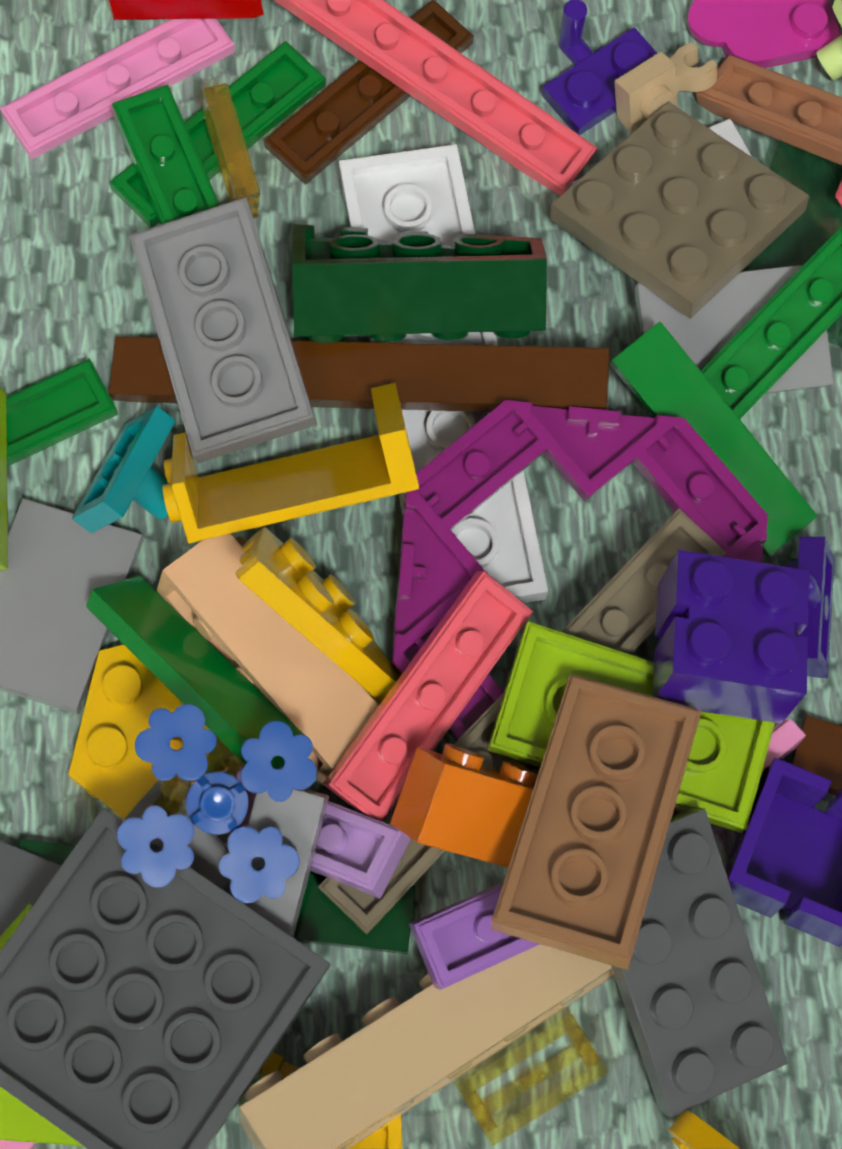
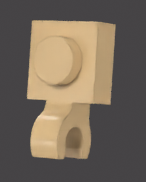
[615,43,717,134]

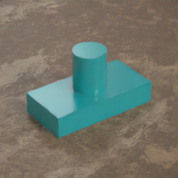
[72,406,176,534]

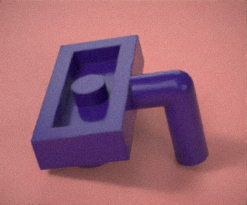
[542,0,657,135]
[787,536,835,678]

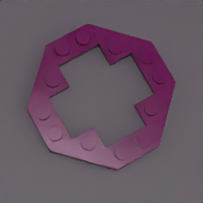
[391,400,768,770]

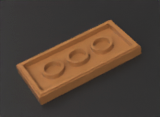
[491,674,702,970]

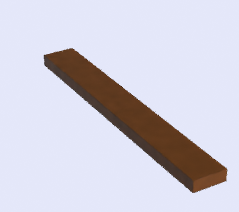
[109,336,610,412]

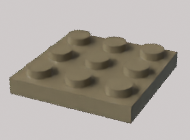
[550,101,809,319]

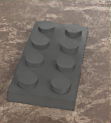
[611,807,788,1117]

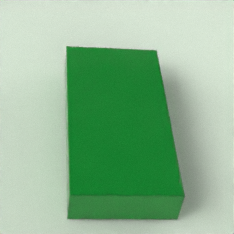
[6,358,118,467]

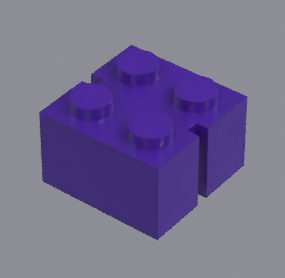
[652,550,809,724]
[725,758,842,947]

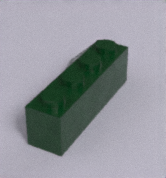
[292,224,547,343]

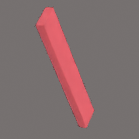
[274,0,597,196]

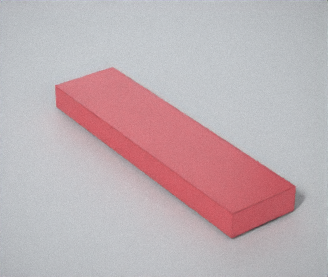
[322,571,533,822]

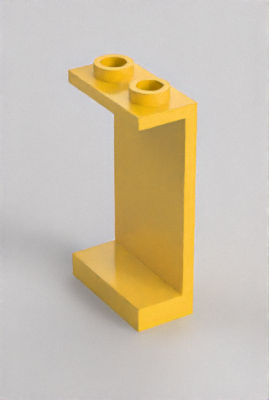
[162,383,419,544]

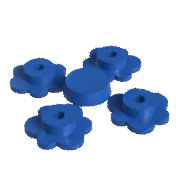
[117,704,317,903]

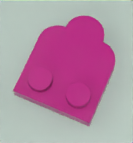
[687,0,841,68]

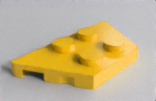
[235,526,400,703]
[68,645,210,820]

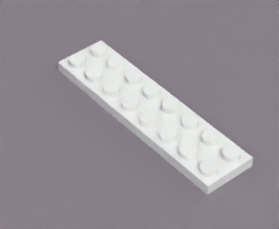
[339,144,548,603]

